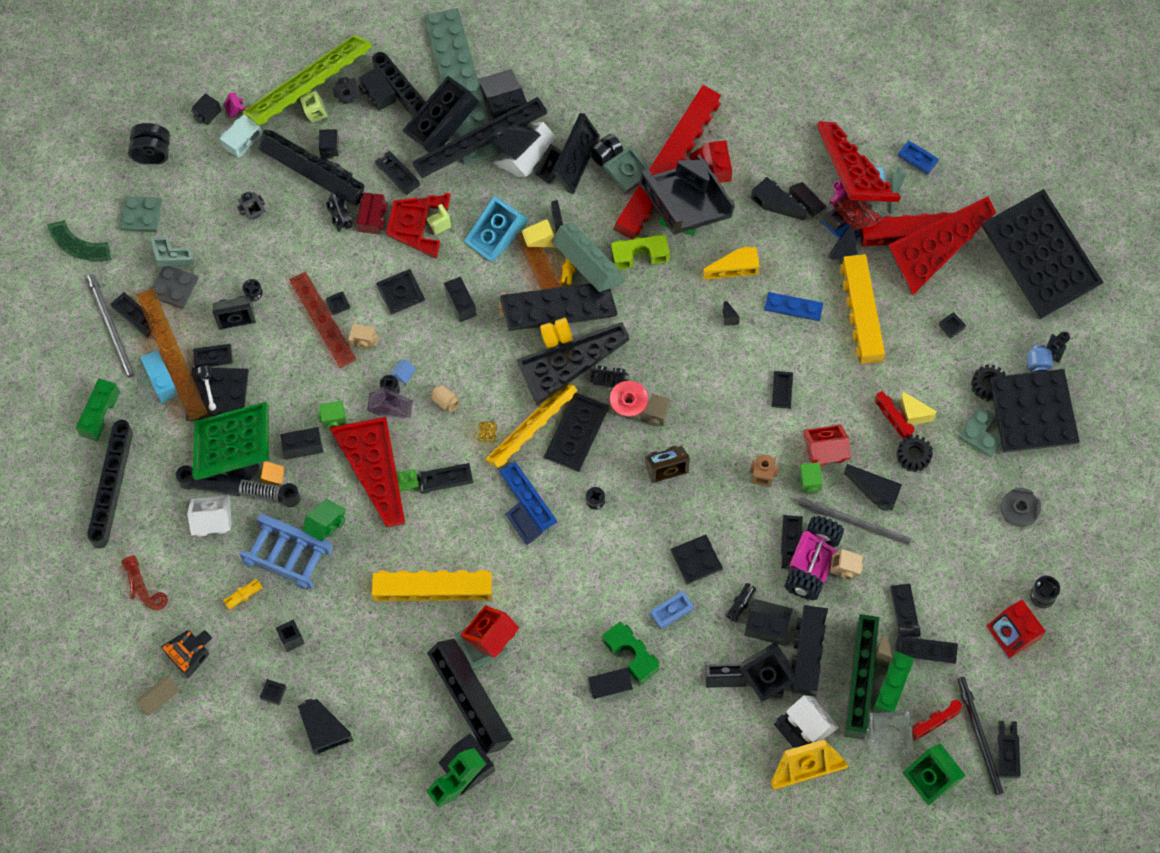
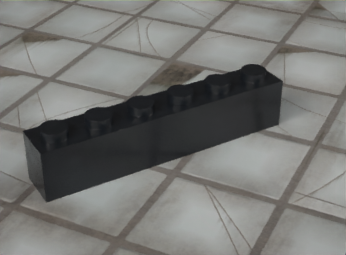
[427,639,513,754]

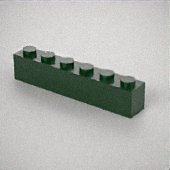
[844,614,880,740]

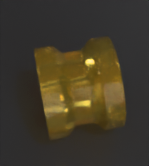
[477,421,498,443]

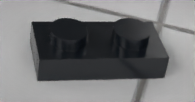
[193,344,233,367]

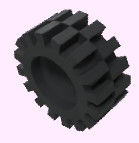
[971,364,1006,401]
[897,435,933,472]

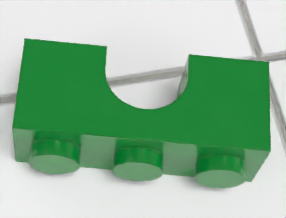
[75,378,120,442]
[602,621,659,686]
[873,651,915,719]
[426,748,486,807]

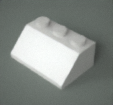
[493,122,556,177]

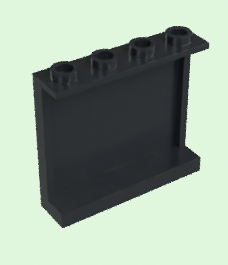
[639,155,735,235]

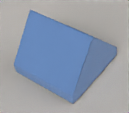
[390,360,416,384]

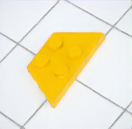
[771,740,848,790]

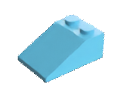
[464,196,530,262]

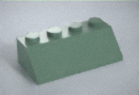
[552,222,625,292]

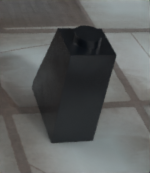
[298,699,354,755]

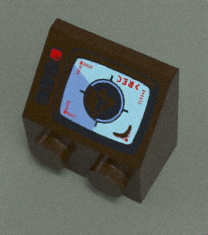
[645,446,690,484]

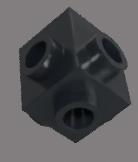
[332,77,360,104]
[237,191,266,220]

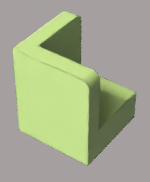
[426,204,451,235]

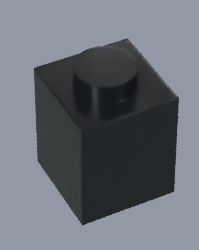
[191,93,222,125]
[319,129,339,159]
[276,619,305,652]

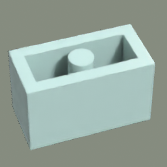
[219,115,262,158]

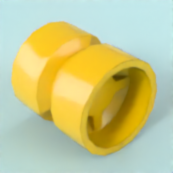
[540,317,573,349]

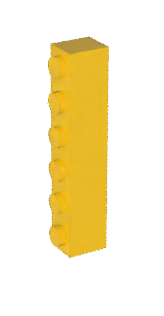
[840,254,885,364]
[372,570,492,601]

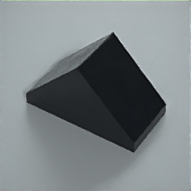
[535,143,562,184]
[675,160,710,194]
[827,226,858,260]

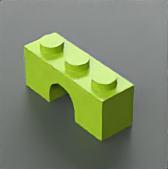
[611,234,670,270]

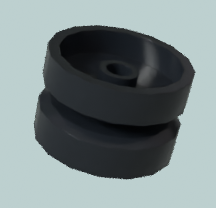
[128,123,171,164]

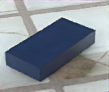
[505,502,543,545]

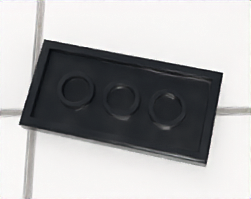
[553,113,600,194]
[544,393,609,472]

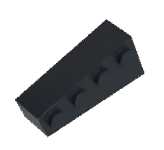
[789,605,828,697]

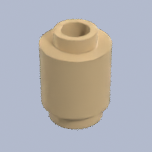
[431,385,460,412]

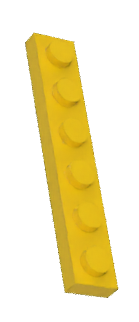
[485,384,578,468]

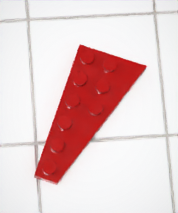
[817,121,901,203]
[888,196,996,295]
[330,417,406,528]

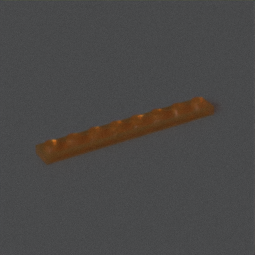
[136,288,208,421]

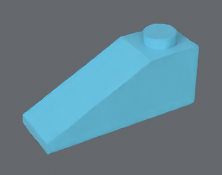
[140,350,179,403]

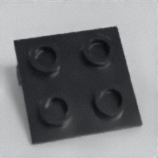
[590,365,630,387]

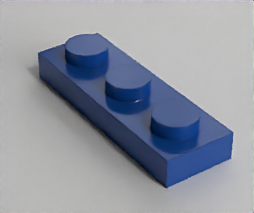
[764,292,823,321]

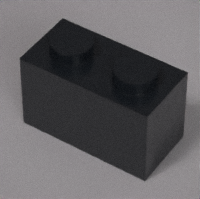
[358,67,397,111]
[443,276,477,322]
[280,427,324,460]

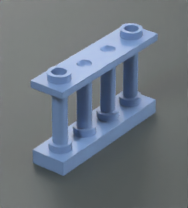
[240,514,333,589]

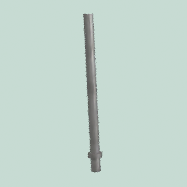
[87,274,135,378]

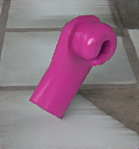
[829,180,847,208]

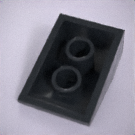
[478,69,527,120]

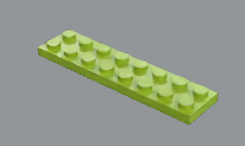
[241,34,372,126]

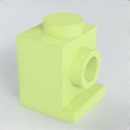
[300,91,328,123]

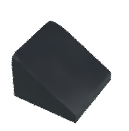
[723,301,740,326]

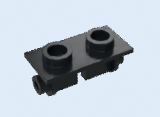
[326,192,353,232]
[1046,332,1070,363]
[774,713,812,748]

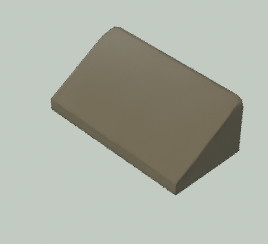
[874,634,892,669]
[136,675,180,716]

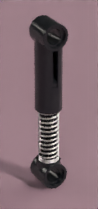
[176,465,301,507]

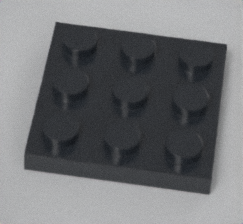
[186,367,249,421]

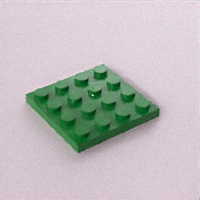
[193,401,269,480]

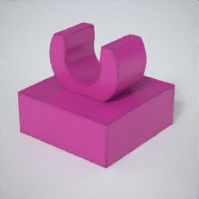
[223,93,246,118]

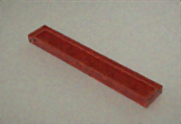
[289,271,356,368]

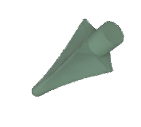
[889,167,906,214]

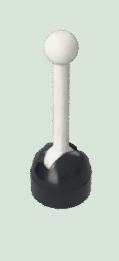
[196,365,216,411]

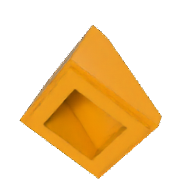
[261,462,285,485]

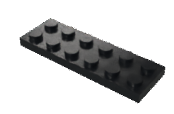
[500,283,618,331]

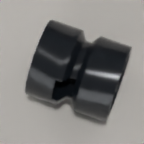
[589,133,623,167]
[1030,575,1060,609]

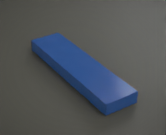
[499,461,557,532]

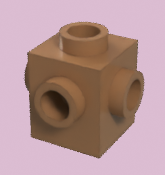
[750,454,779,487]

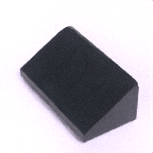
[789,182,827,217]
[705,664,747,688]

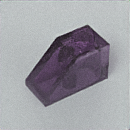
[367,388,413,418]

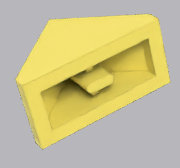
[522,219,557,248]
[900,392,937,425]

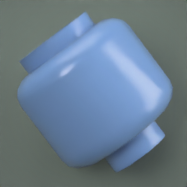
[1027,345,1053,372]

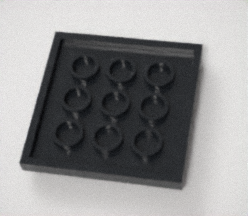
[989,369,1080,453]

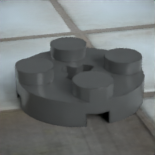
[1001,488,1041,527]

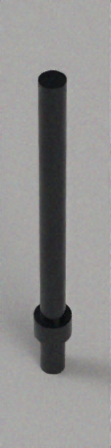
[957,677,1004,795]

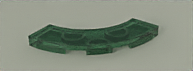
[47,220,112,262]

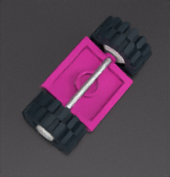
[784,516,844,601]

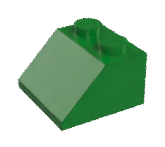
[903,743,966,805]

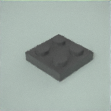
[149,266,199,309]

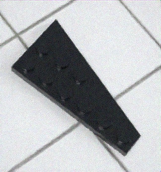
[517,322,630,406]

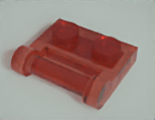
[833,198,882,230]

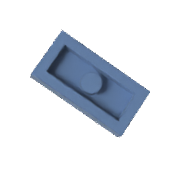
[650,591,694,629]

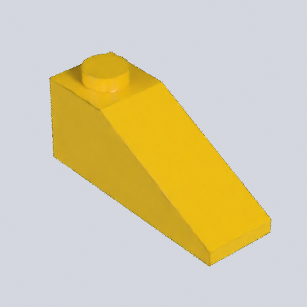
[703,246,759,280]

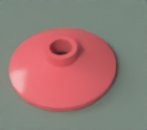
[610,381,648,417]

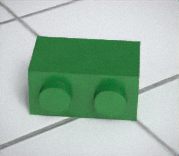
[302,498,346,542]

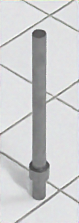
[798,497,911,545]

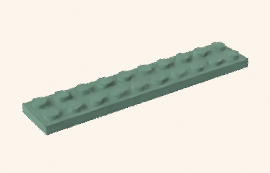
[424,8,499,164]

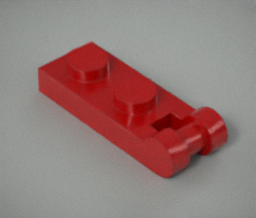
[874,391,914,439]
[910,700,962,741]

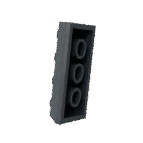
[402,76,480,153]

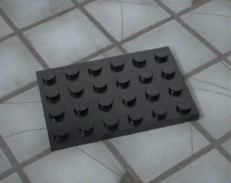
[981,189,1104,320]

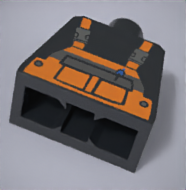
[161,630,212,679]

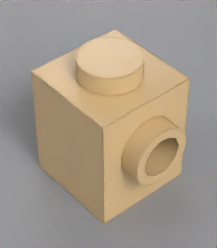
[830,549,863,580]

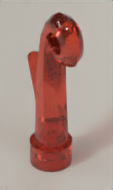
[121,555,168,610]

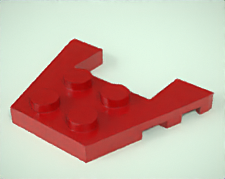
[386,193,451,258]

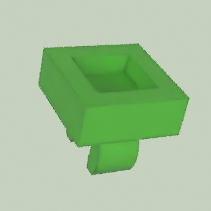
[396,469,419,492]

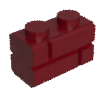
[356,192,388,234]

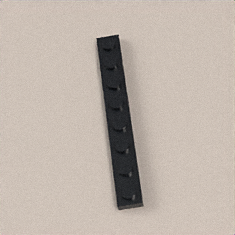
[412,97,547,178]

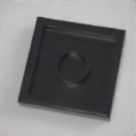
[376,269,425,315]

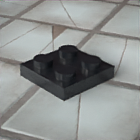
[670,534,723,585]

